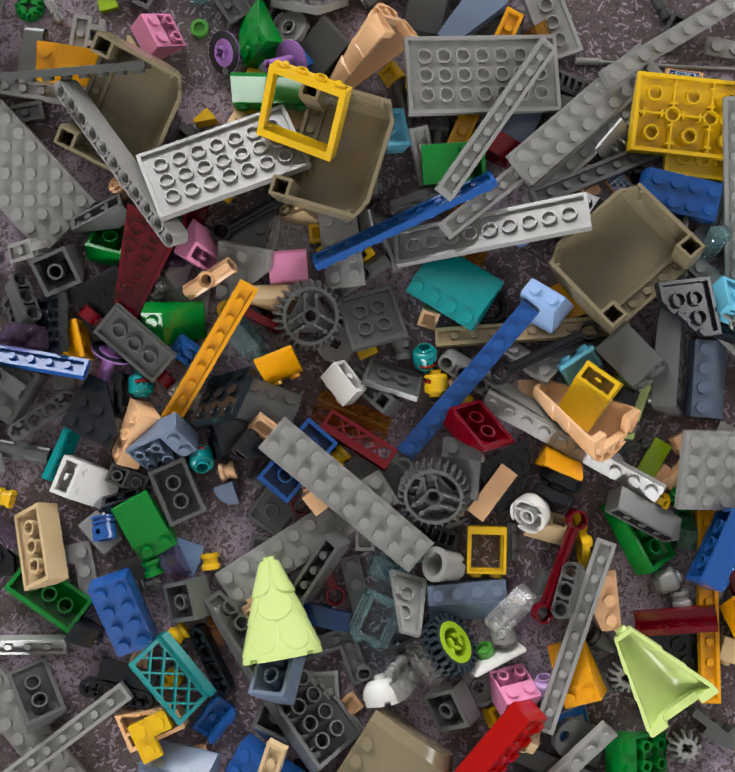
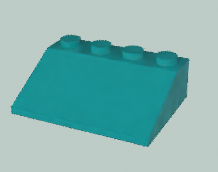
[406,256,505,332]

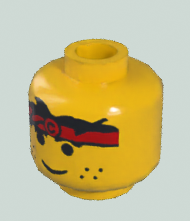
[423,369,448,397]

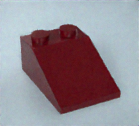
[443,399,515,452]

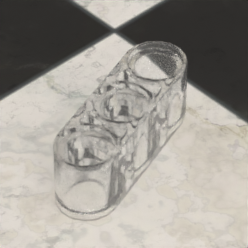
[484,584,539,638]

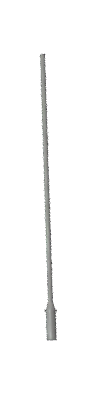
[574,57,735,72]

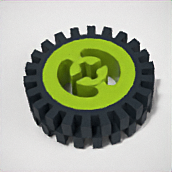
[421,613,478,679]

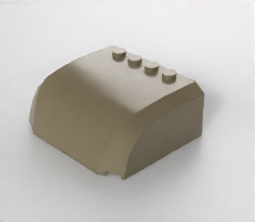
[53,31,182,172]
[268,84,395,220]
[549,183,706,336]
[337,706,454,772]

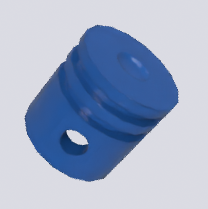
[91,514,117,542]

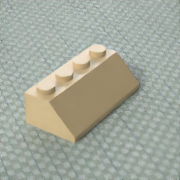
[14,502,69,591]

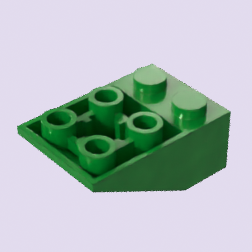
[421,142,486,185]
[605,731,667,772]

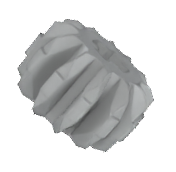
[607,658,631,693]
[666,728,702,764]

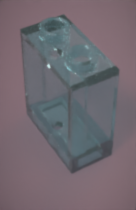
[229,317,270,361]
[348,587,398,649]

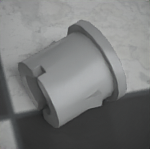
[422,546,466,582]

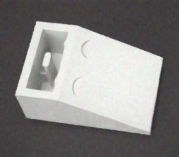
[49,454,120,509]

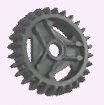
[272,279,344,351]
[398,457,471,529]

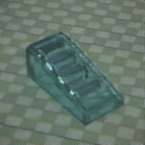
[698,226,734,260]

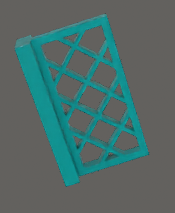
[128,631,217,726]

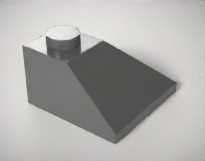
[251,702,288,745]

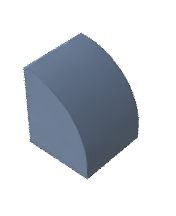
[213,481,242,505]

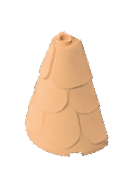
[329,3,418,89]
[532,380,641,462]

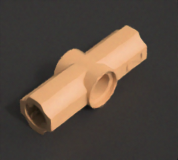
[182,257,237,300]

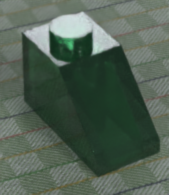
[670,508,698,551]

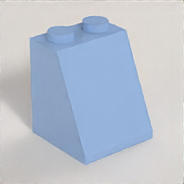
[520,278,574,335]

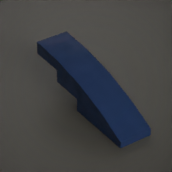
[302,602,351,633]

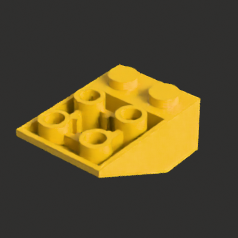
[558,360,624,432]

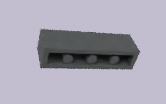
[605,486,682,543]
[293,530,352,605]

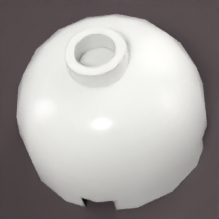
[510,493,551,534]
[363,673,400,708]

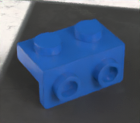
[191,694,237,745]

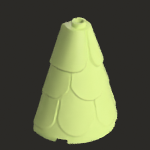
[242,556,323,666]
[614,625,719,738]

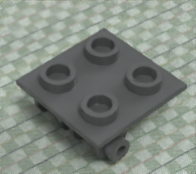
[143,275,190,307]
[116,555,164,595]

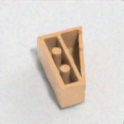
[112,397,161,470]
[572,567,621,631]
[114,704,189,753]

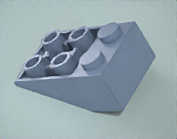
[126,412,198,472]

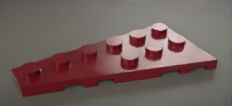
[113,203,174,318]

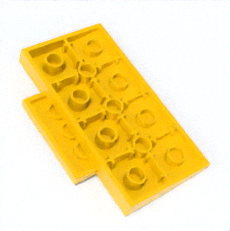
[626,71,735,181]

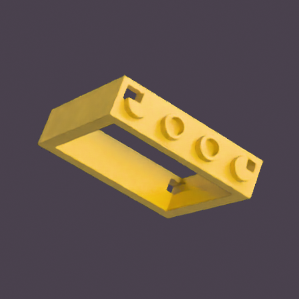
[256,60,353,162]

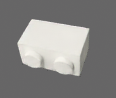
[320,360,367,407]

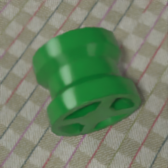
[141,557,164,578]

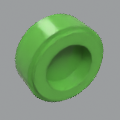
[190,19,210,39]
[474,641,495,660]

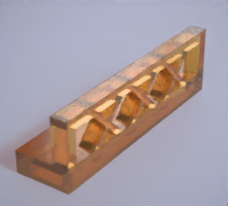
[311,389,393,445]

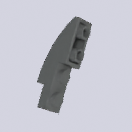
[686,705,735,751]

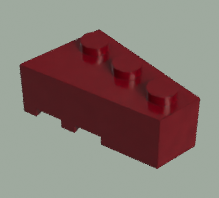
[485,131,521,169]

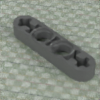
[7,390,76,442]

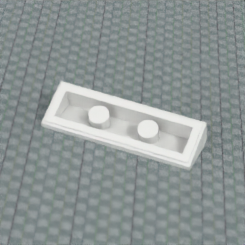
[468,640,527,679]

